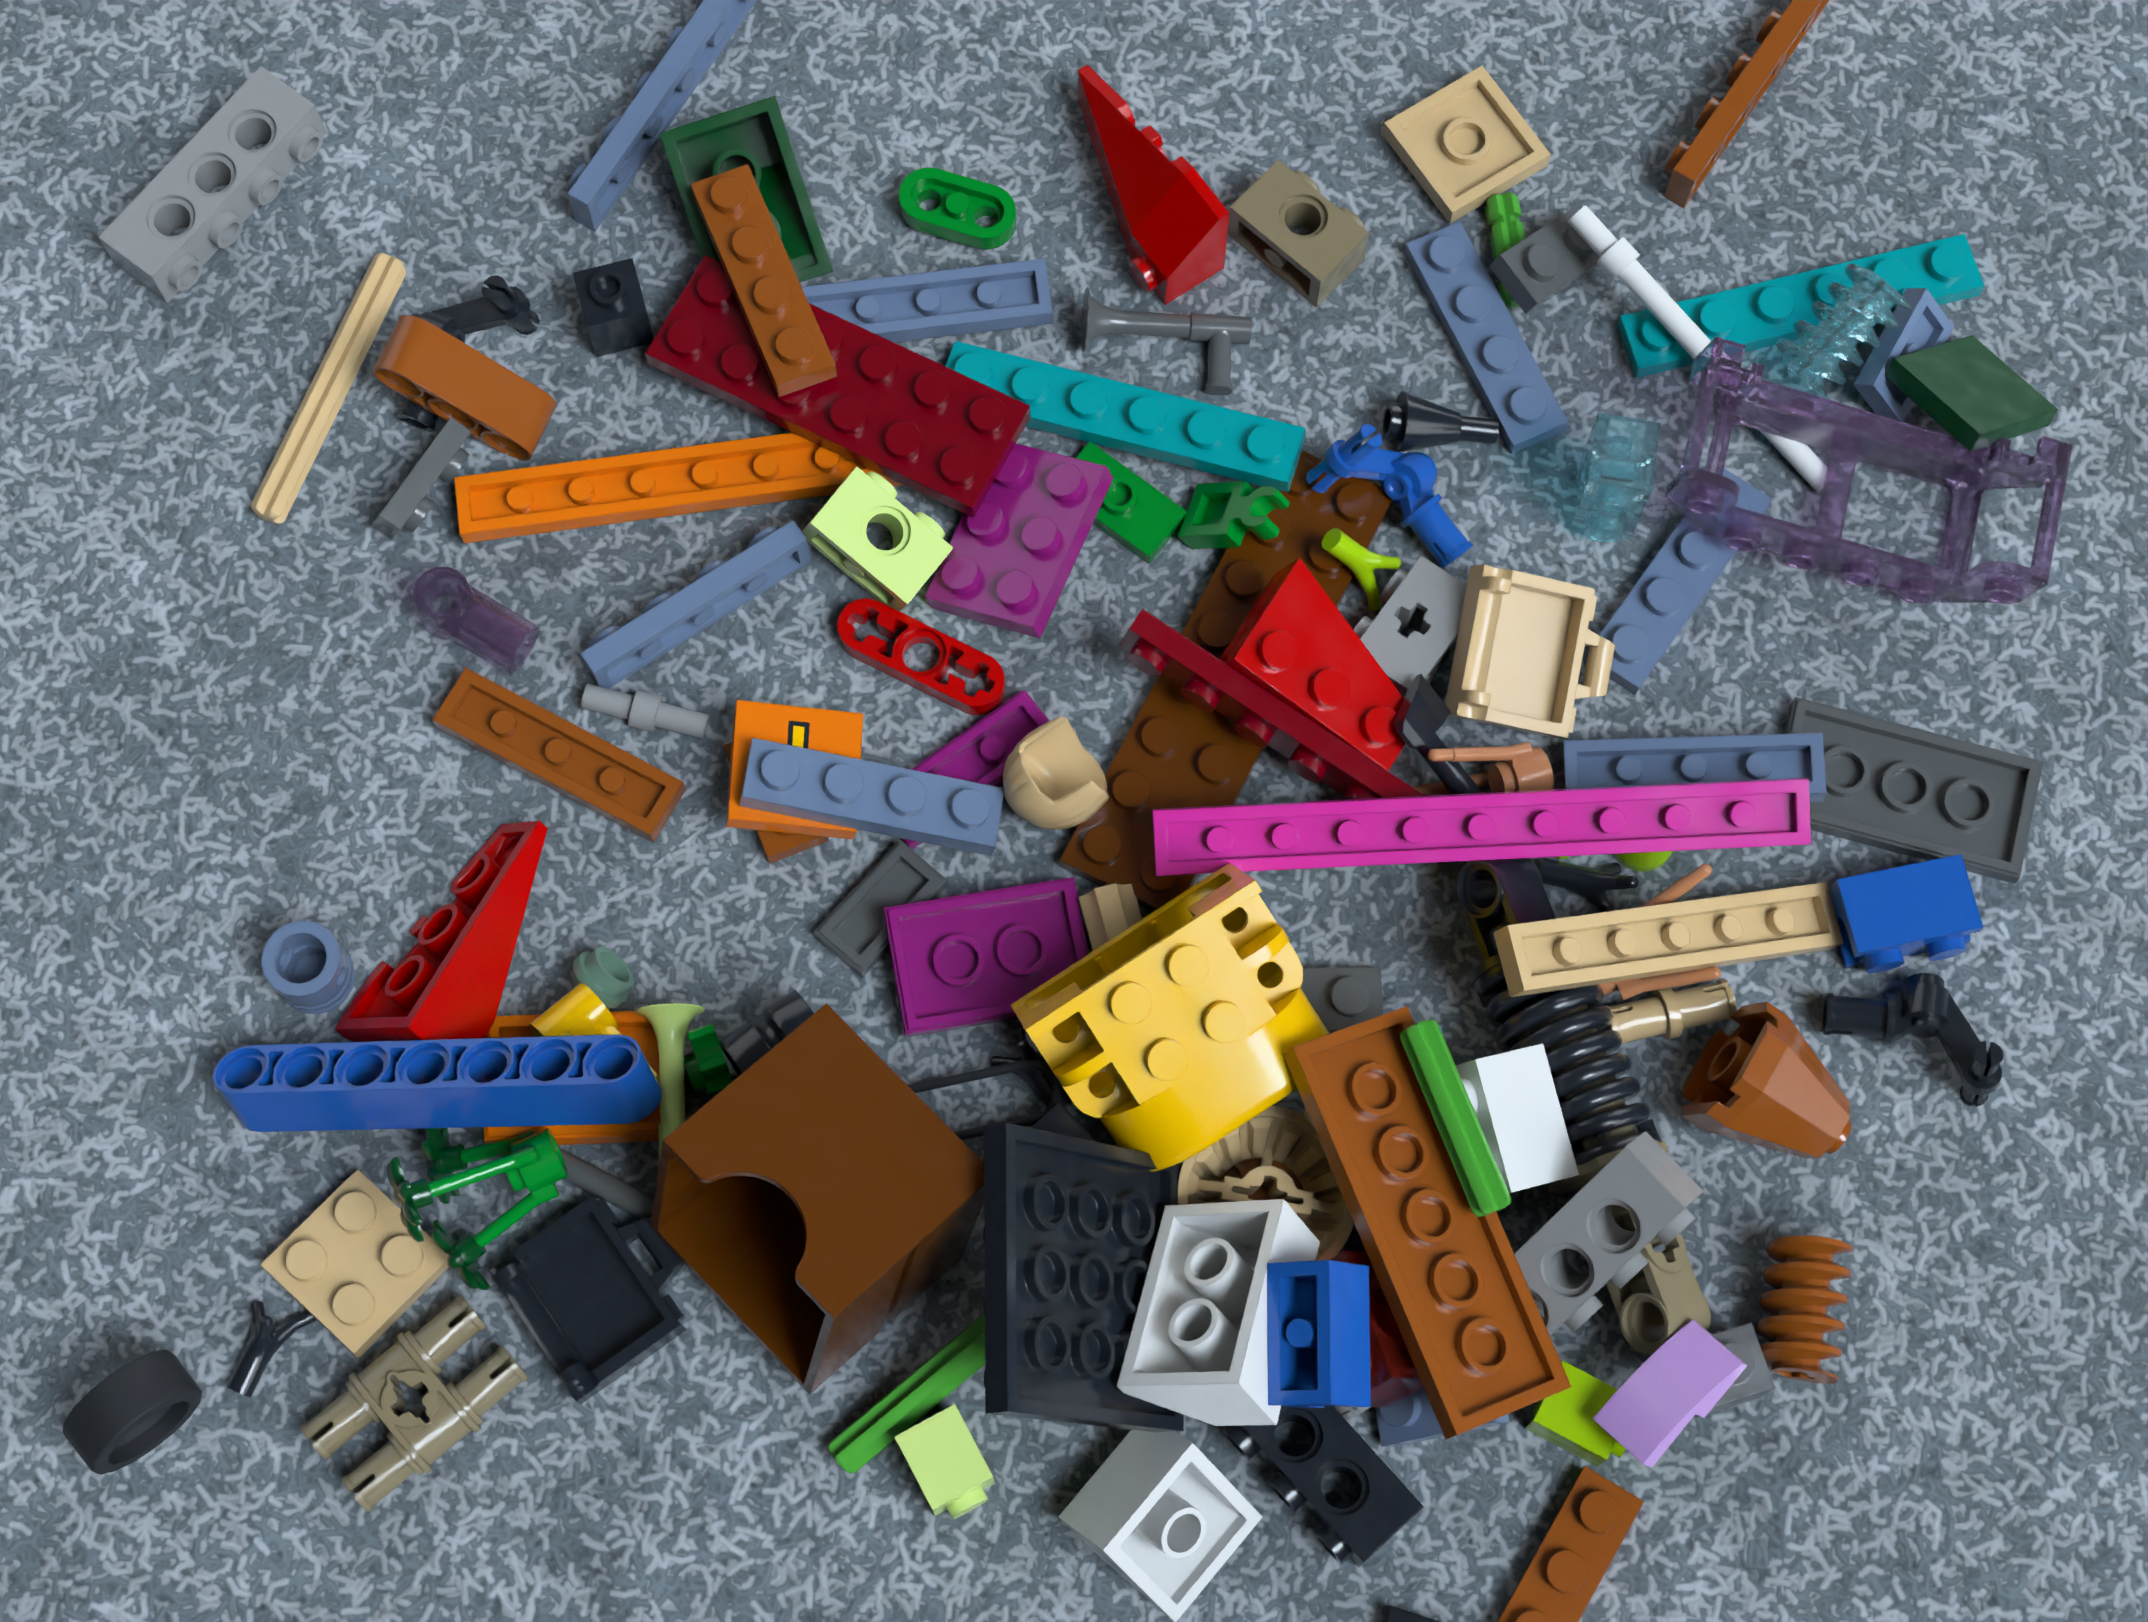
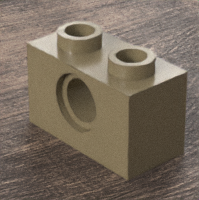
[1227,159,1369,308]

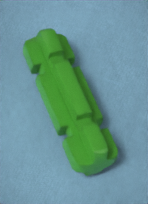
[1485,192,1526,308]

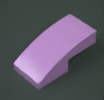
[1593,1320,1747,1468]

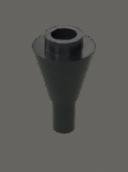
[1383,391,1499,452]

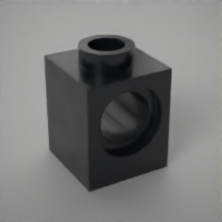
[573,258,654,357]

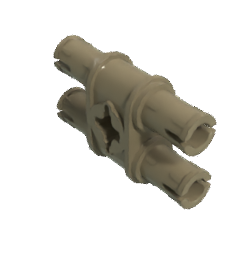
[299,1294,529,1513]

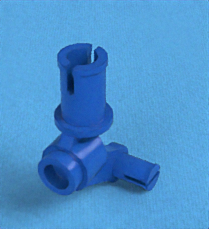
[1306,424,1473,569]

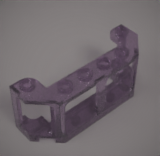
[1664,336,2073,604]

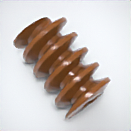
[1756,1235,1854,1384]

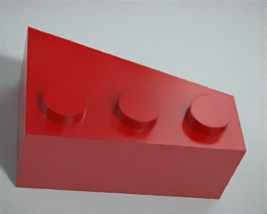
[1219,558,1406,771]

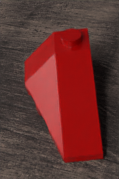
[1078,64,1229,305]
[335,820,548,1042]

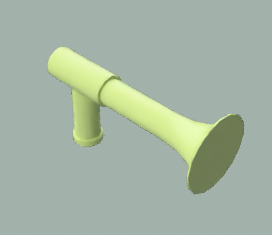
[636,1003,705,1163]

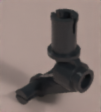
[397,275,540,432]
[1822,973,2003,1107]

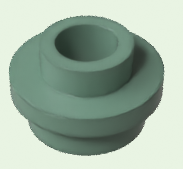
[573,946,634,1008]

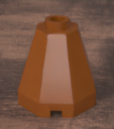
[1682,1001,1852,1159]

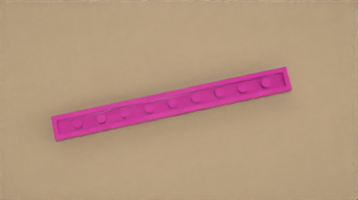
[1153,777,1811,876]

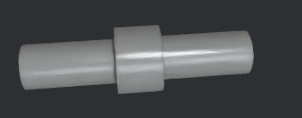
[581,684,710,739]

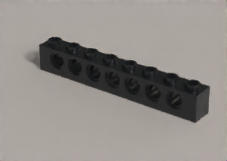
[1031,1102,1424,1568]

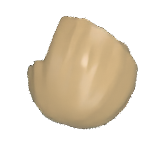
[1003,716,1109,830]

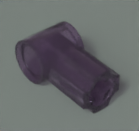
[413,567,540,676]

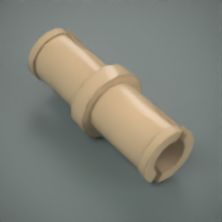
[1602,978,1737,1044]

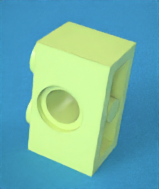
[802,467,953,611]

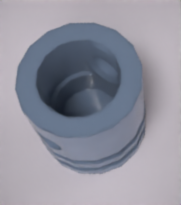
[261,920,355,1015]

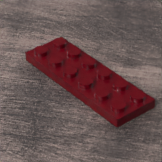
[645,255,1031,518]

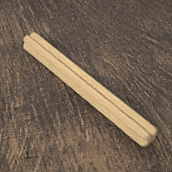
[251,253,406,525]

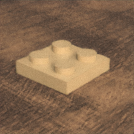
[1382,65,1551,224]
[260,1169,449,1359]

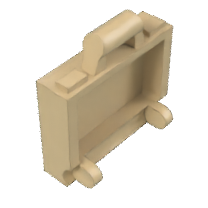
[1445,564,1615,738]

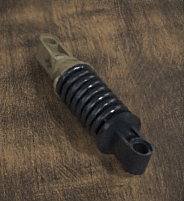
[1456,858,1711,1354]

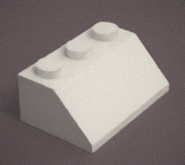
[1117,1199,1320,1426]

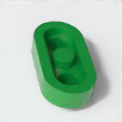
[899,167,1016,250]

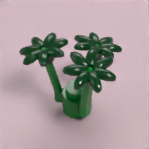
[387,1128,569,1290]

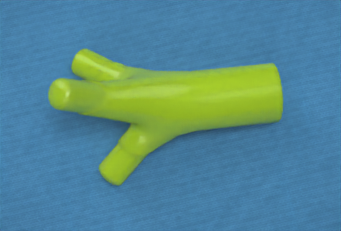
[1322,528,1401,611]

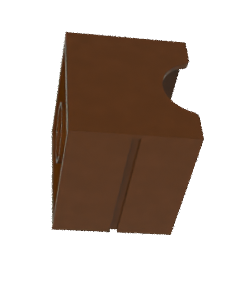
[650,1003,984,1395]

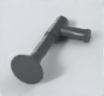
[1081,287,1252,395]

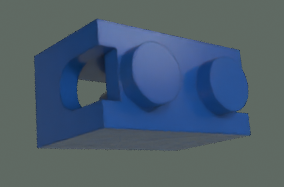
[1829,854,1984,973]
[1267,1260,1371,1408]

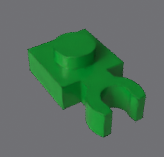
[1178,481,1290,549]
[684,1023,733,1099]

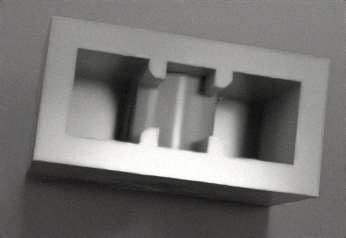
[1354,556,1467,698]

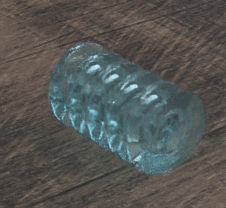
[1776,263,1913,403]

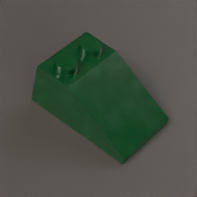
[659,96,834,282]

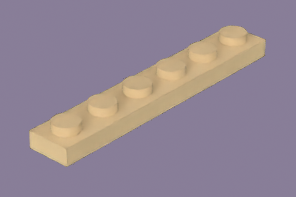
[1493,882,1844,997]

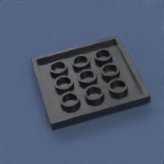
[983,1123,1184,1432]

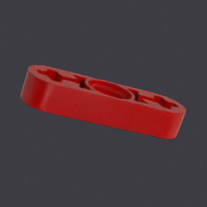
[837,598,1005,716]

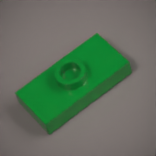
[1076,442,1187,564]

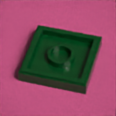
[1885,335,2058,451]

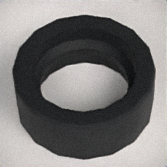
[63,1349,202,1475]

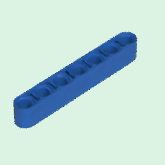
[213,1034,662,1132]

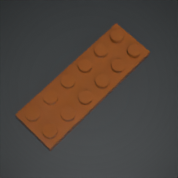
[1283,1006,1572,1440]

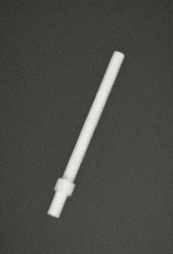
[1568,205,1835,492]

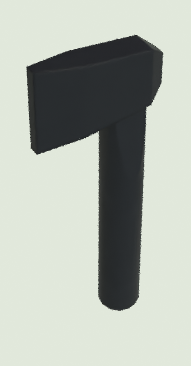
[1393,674,1483,794]

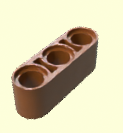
[372,315,557,461]

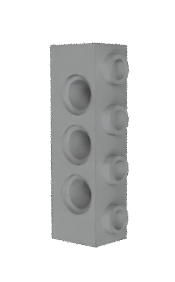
[98,66,327,303]
[1515,1131,1704,1349]

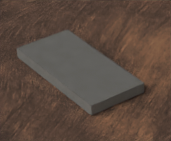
[1784,697,2043,884]

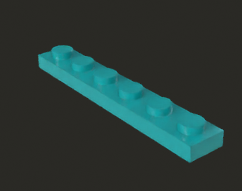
[1617,234,1985,378]
[946,341,1306,493]

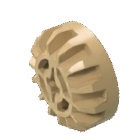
[1178,1106,1354,1261]

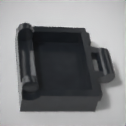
[488,1195,687,1404]

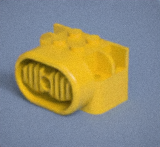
[1011,862,1330,1172]

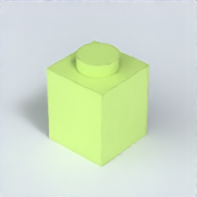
[895,1404,995,1519]

